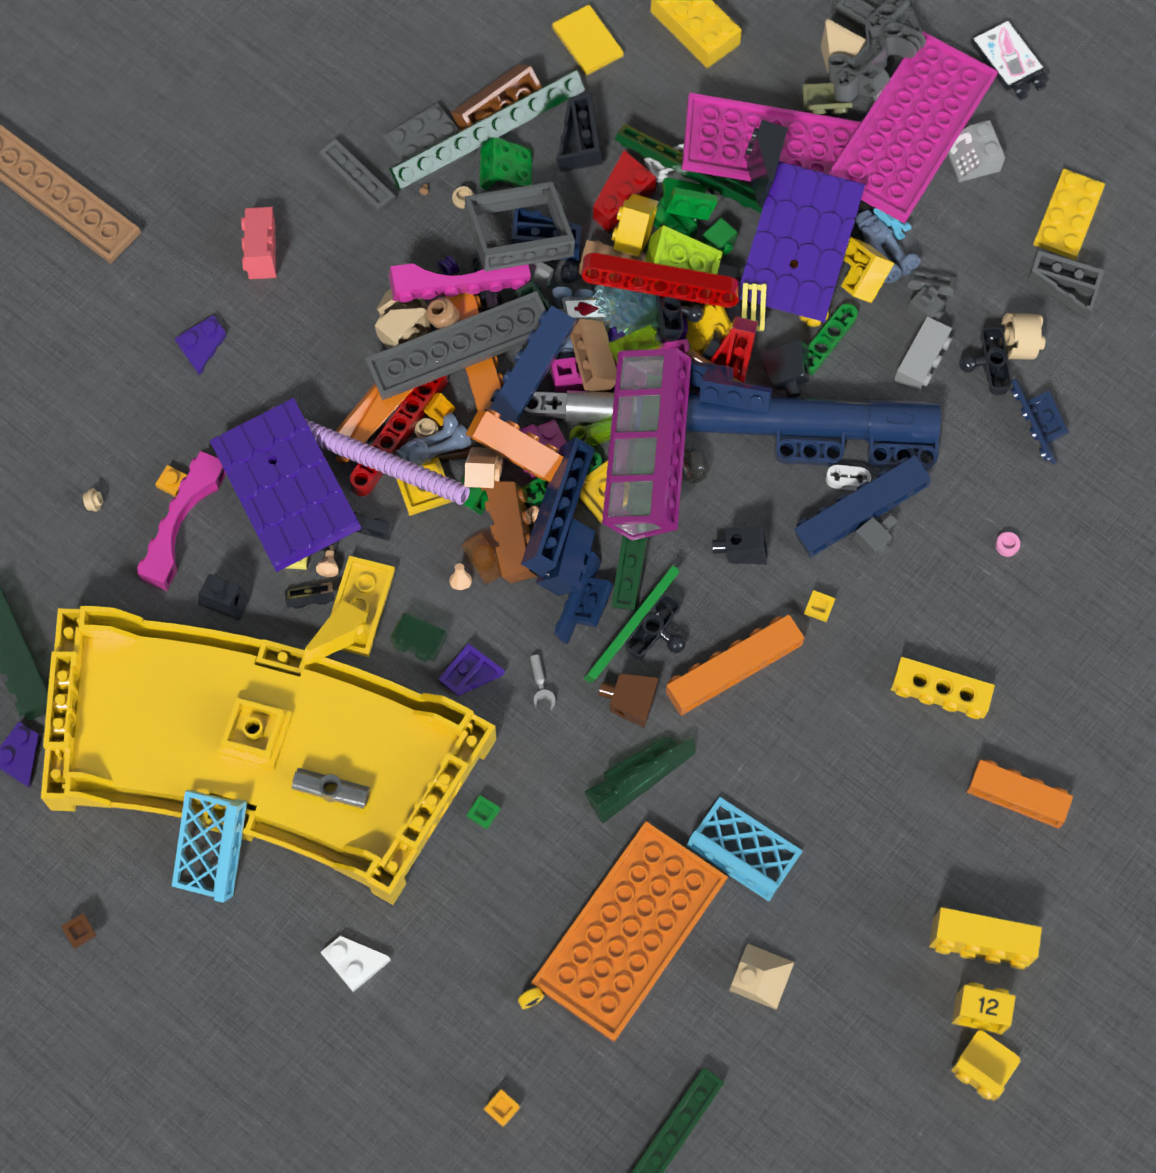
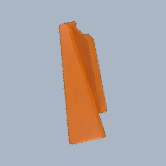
[336,383,414,463]

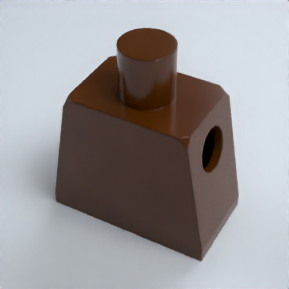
[598,674,658,728]

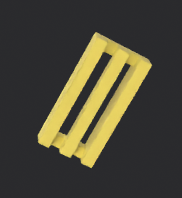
[741,283,766,331]

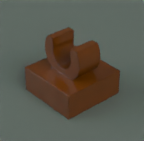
[61,913,97,949]

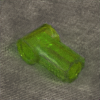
[570,418,612,448]

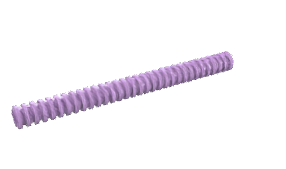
[271,407,470,505]

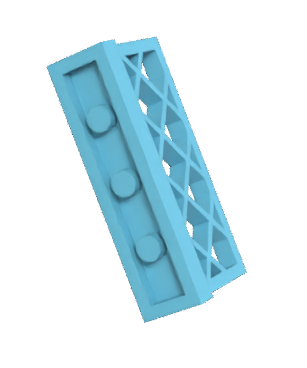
[172,789,247,903]
[686,797,802,902]

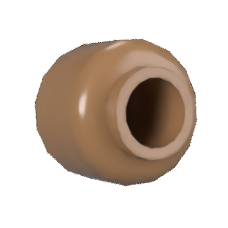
[426,297,460,330]

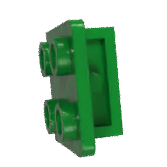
[662,177,718,221]

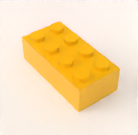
[650,0,742,68]
[929,908,1042,969]

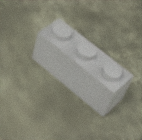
[894,316,953,393]

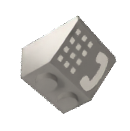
[948,120,1005,182]

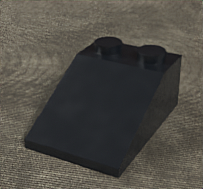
[745,120,788,208]

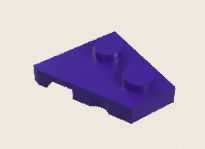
[174,315,226,375]
[438,643,505,697]
[0,722,40,788]

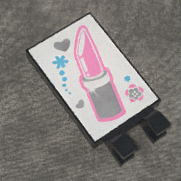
[971,20,1049,101]

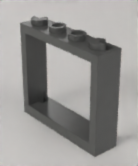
[464,182,575,272]

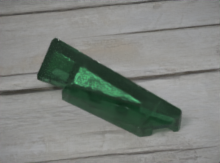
[584,737,696,823]

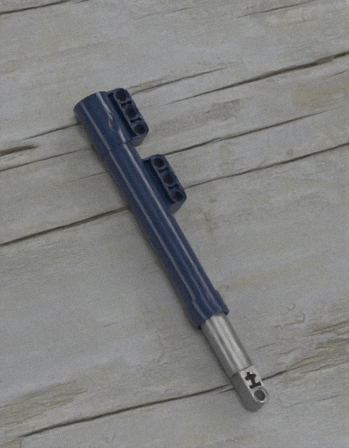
[524,388,941,470]

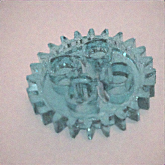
[593,285,659,339]

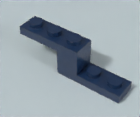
[662,359,772,413]

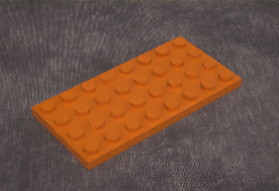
[531,822,728,1043]

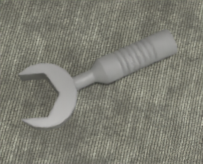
[530,655,555,711]

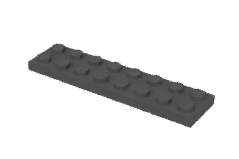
[365,291,546,401]

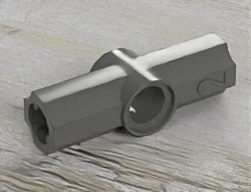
[291,768,370,809]

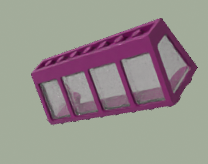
[602,348,691,541]

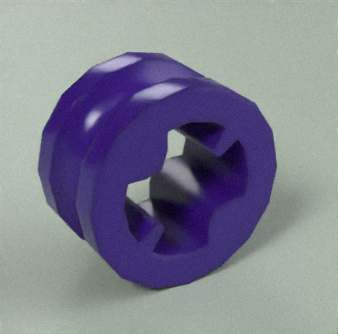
[438,255,460,276]

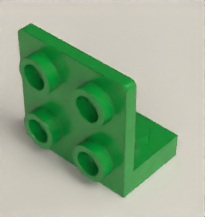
[479,137,532,189]

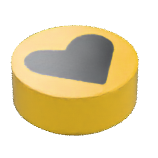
[518,988,544,1009]

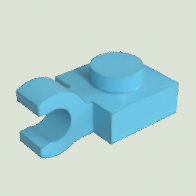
[873,208,911,240]

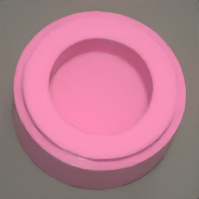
[995,532,1020,557]

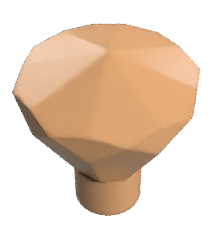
[316,550,339,577]
[449,563,472,590]

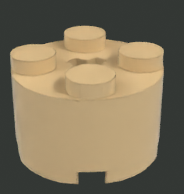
[999,313,1045,360]

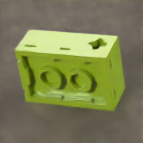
[645,225,722,274]

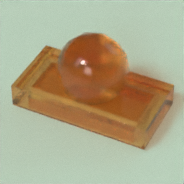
[461,533,502,585]

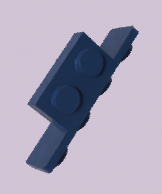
[1011,378,1069,465]
[554,551,613,644]

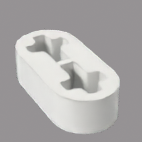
[826,465,871,491]

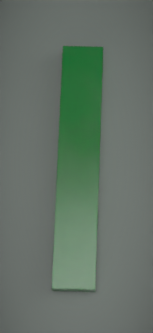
[583,565,679,683]

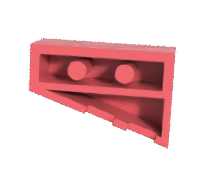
[241,207,276,279]

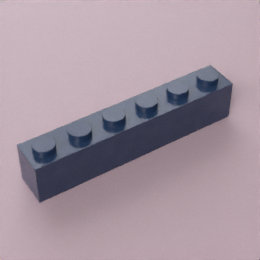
[484,305,576,424]
[521,437,595,575]
[794,455,931,558]

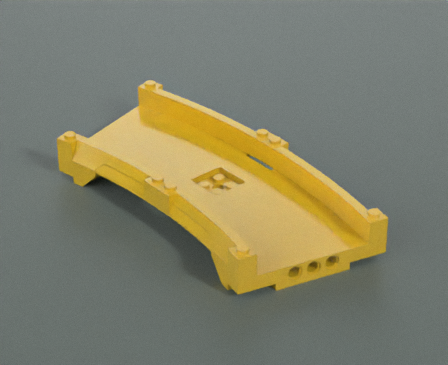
[41,606,496,905]

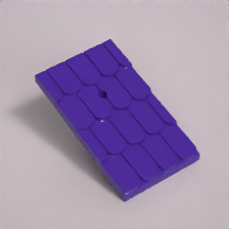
[739,161,866,322]
[209,398,362,572]

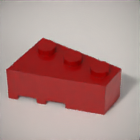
[593,150,656,233]
[710,317,758,383]

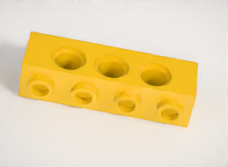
[891,657,995,719]

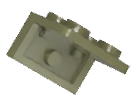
[802,83,853,115]

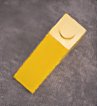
[303,600,368,665]

